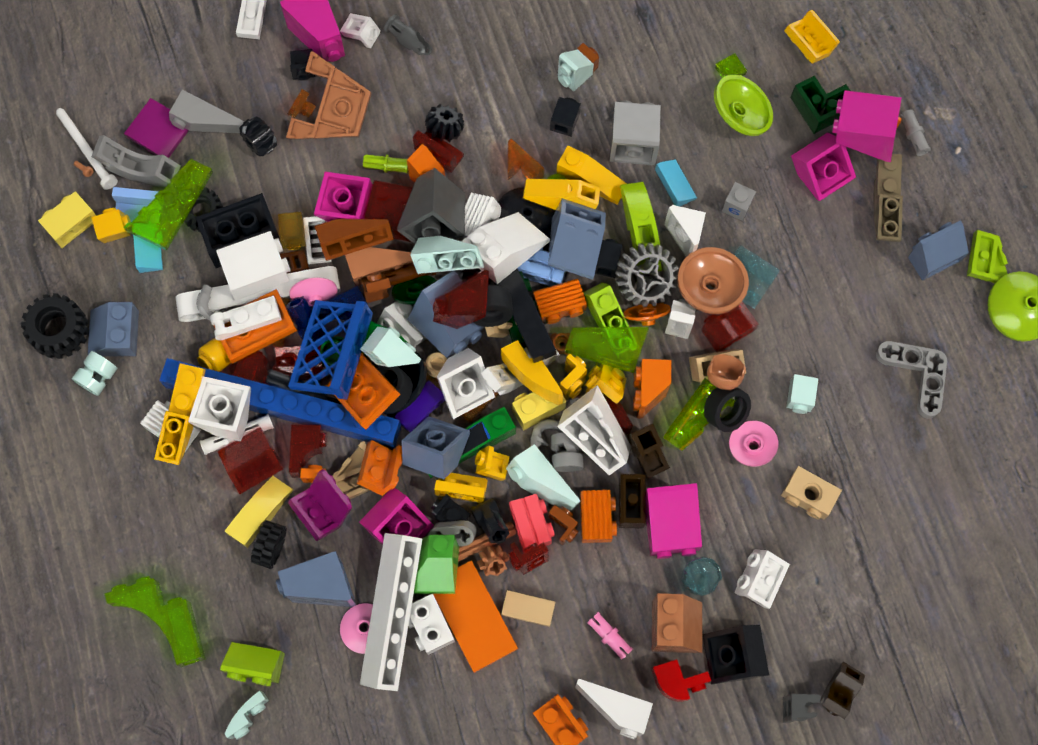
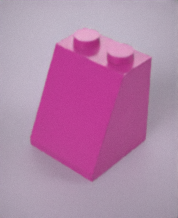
[280,0,345,62]
[832,90,902,162]
[645,483,702,559]

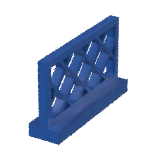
[288,300,373,400]

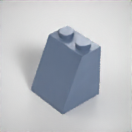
[408,271,484,359]
[276,551,356,607]

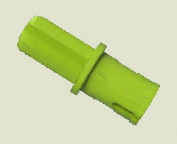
[363,155,408,174]

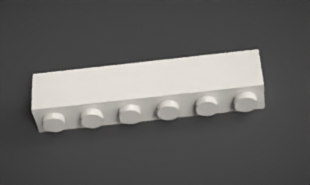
[360,533,422,691]

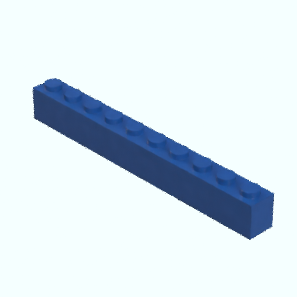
[159,358,401,449]

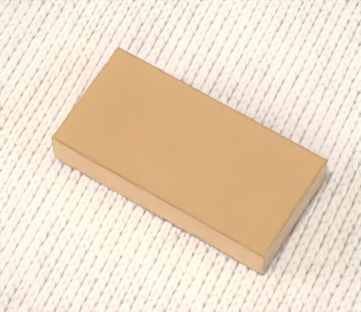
[501,590,555,627]

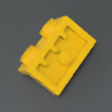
[434,473,488,503]

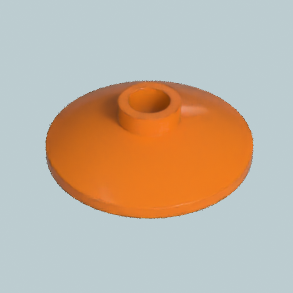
[623,303,671,326]

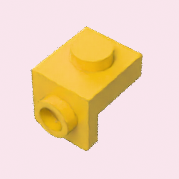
[475,446,510,481]

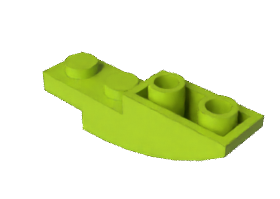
[620,182,662,275]

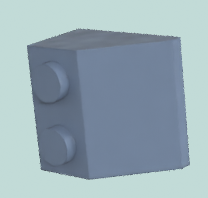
[88,302,139,357]
[401,416,470,479]

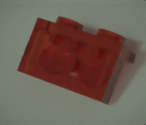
[273,344,325,375]
[508,542,549,575]

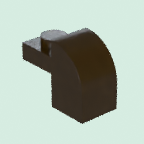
[628,424,670,479]
[820,662,865,720]

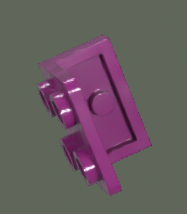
[288,469,352,541]

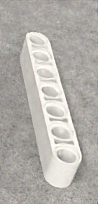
[175,266,340,322]

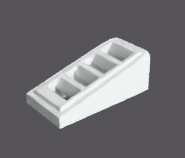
[303,216,332,265]

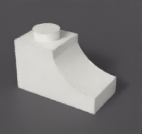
[665,299,696,339]

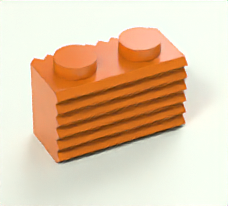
[533,278,587,324]
[580,490,617,543]

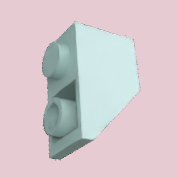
[558,49,594,92]
[360,326,421,367]

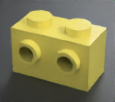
[38,191,96,248]
[512,392,566,431]

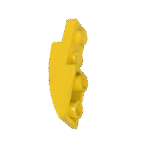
[154,363,206,465]

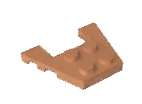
[286,51,372,139]

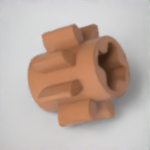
[477,545,509,576]

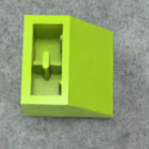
[220,642,285,687]

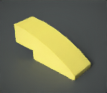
[225,476,293,548]

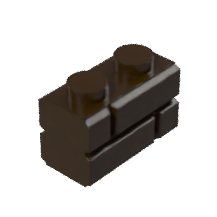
[619,474,646,529]

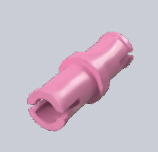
[587,612,633,660]

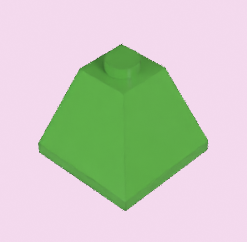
[414,535,459,594]

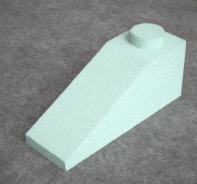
[506,444,580,512]

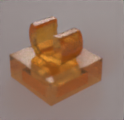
[287,89,316,118]

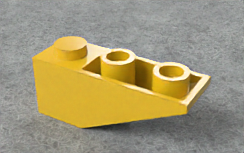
[523,179,600,210]

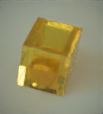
[278,212,306,250]

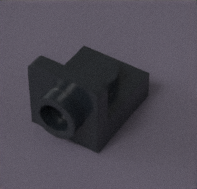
[290,49,316,80]
[431,494,471,522]

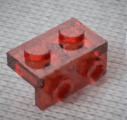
[413,130,464,173]

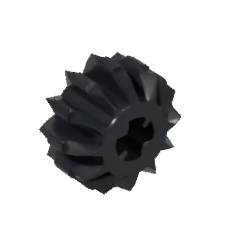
[425,104,464,142]
[239,116,277,156]

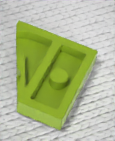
[967,230,1008,283]

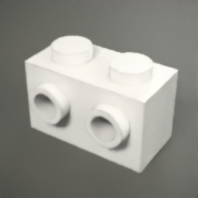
[408,594,455,655]

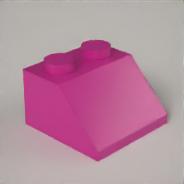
[791,132,856,201]
[314,172,375,222]
[359,488,434,546]

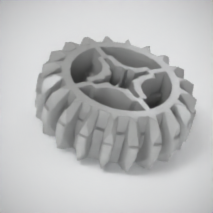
[615,243,679,307]

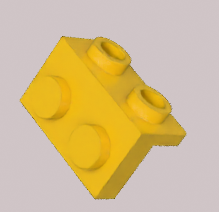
[784,10,840,64]
[559,353,587,401]
[585,361,627,404]

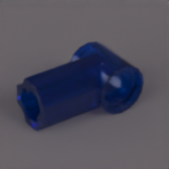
[286,296,325,345]

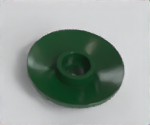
[392,275,437,304]

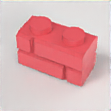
[509,494,555,553]

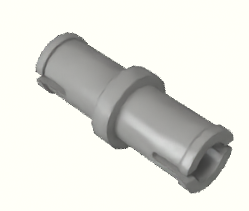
[899,109,931,156]

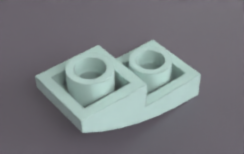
[225,691,269,740]

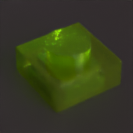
[715,53,747,78]

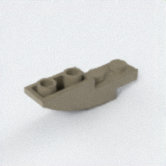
[874,154,903,242]

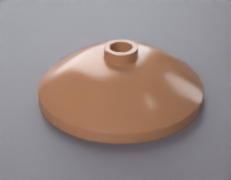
[677,247,749,314]

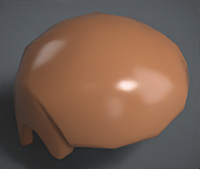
[707,354,746,390]

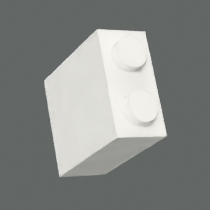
[216,231,291,301]

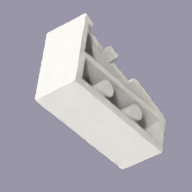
[558,385,631,475]

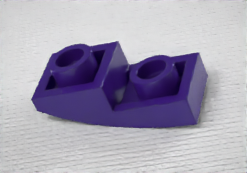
[395,380,445,432]

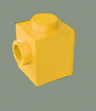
[91,208,132,243]

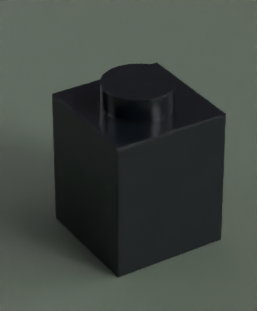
[550,97,581,137]
[595,239,623,278]

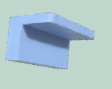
[112,187,165,225]

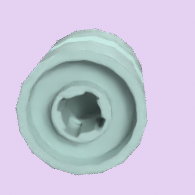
[72,351,118,396]

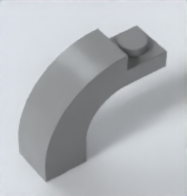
[91,135,181,187]

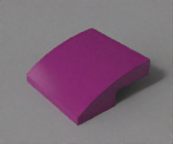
[124,98,189,158]

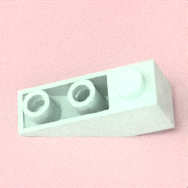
[410,236,484,274]

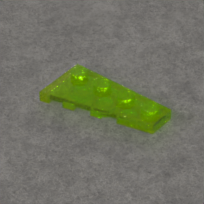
[123,159,213,251]

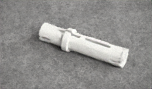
[200,414,274,455]

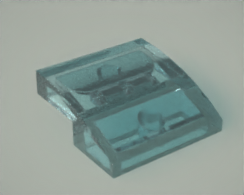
[734,245,780,309]

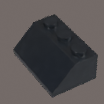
[196,193,282,269]

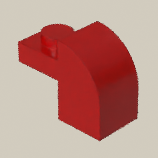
[651,659,711,702]

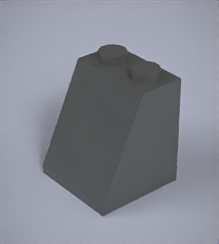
[397,168,465,244]

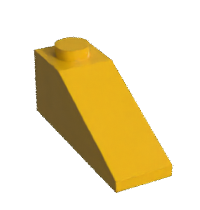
[556,146,627,205]

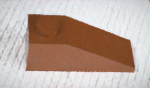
[315,219,394,261]

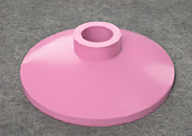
[289,278,337,307]
[729,421,778,467]
[340,603,373,654]

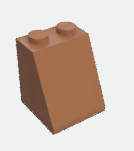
[652,593,702,653]

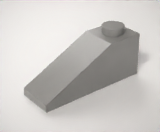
[169,90,245,133]

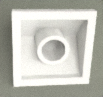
[664,205,706,257]

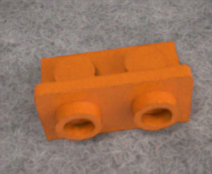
[357,440,403,496]
[533,694,589,745]

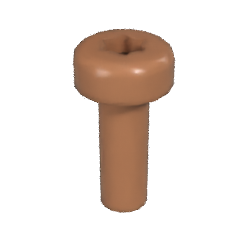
[74,161,94,177]

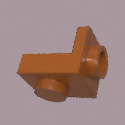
[360,273,391,303]
[548,505,579,545]

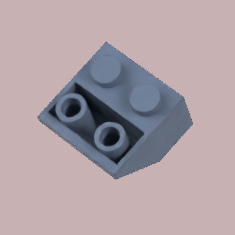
[908,220,969,281]

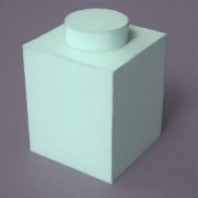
[786,374,818,414]

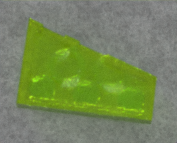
[565,327,649,373]
[663,378,735,451]

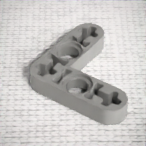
[876,341,947,419]

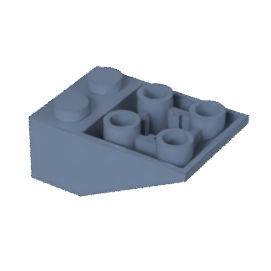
[548,198,606,280]

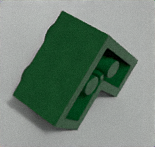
[790,75,851,134]

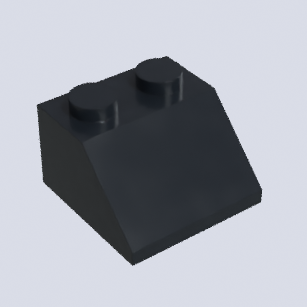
[702,625,769,685]

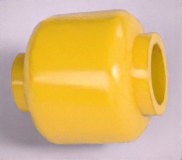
[197,338,231,372]

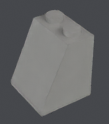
[610,100,661,165]

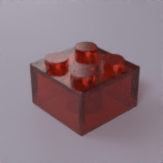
[364,180,413,242]

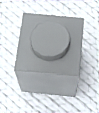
[722,182,756,221]

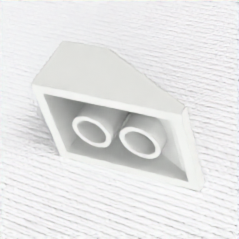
[462,212,550,284]
[575,679,653,739]

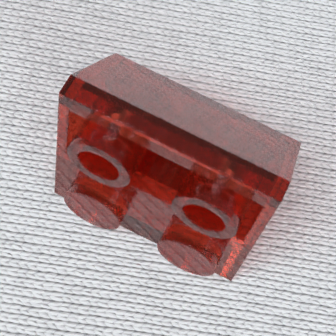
[218,427,285,494]

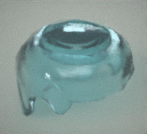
[681,557,722,596]

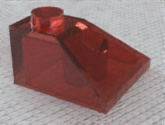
[433,270,489,329]

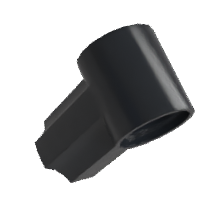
[470,498,510,545]

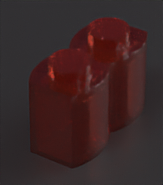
[701,302,759,352]

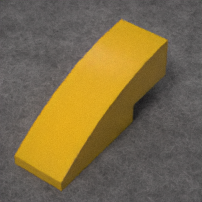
[501,340,563,405]

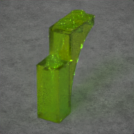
[105,576,206,667]

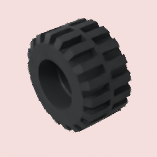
[21,293,89,359]

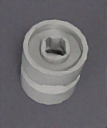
[551,432,584,472]

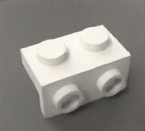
[377,301,427,348]

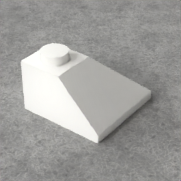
[437,348,495,419]
[188,377,251,442]

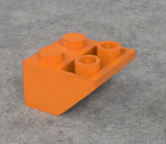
[633,359,671,418]

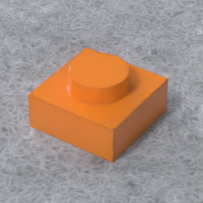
[300,465,328,483]

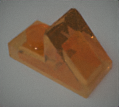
[508,139,544,180]

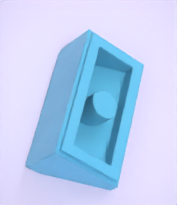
[655,159,697,206]
[132,224,163,273]

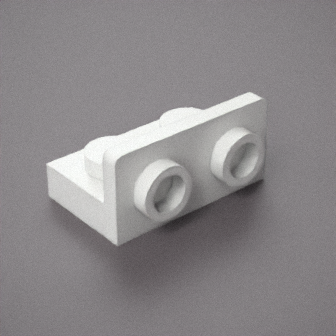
[735,549,790,609]

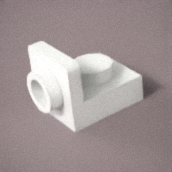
[340,13,380,48]

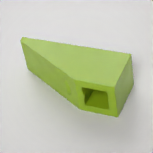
[583,283,639,359]

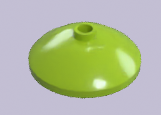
[714,75,773,136]
[988,271,1038,342]

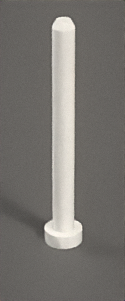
[56,108,118,190]

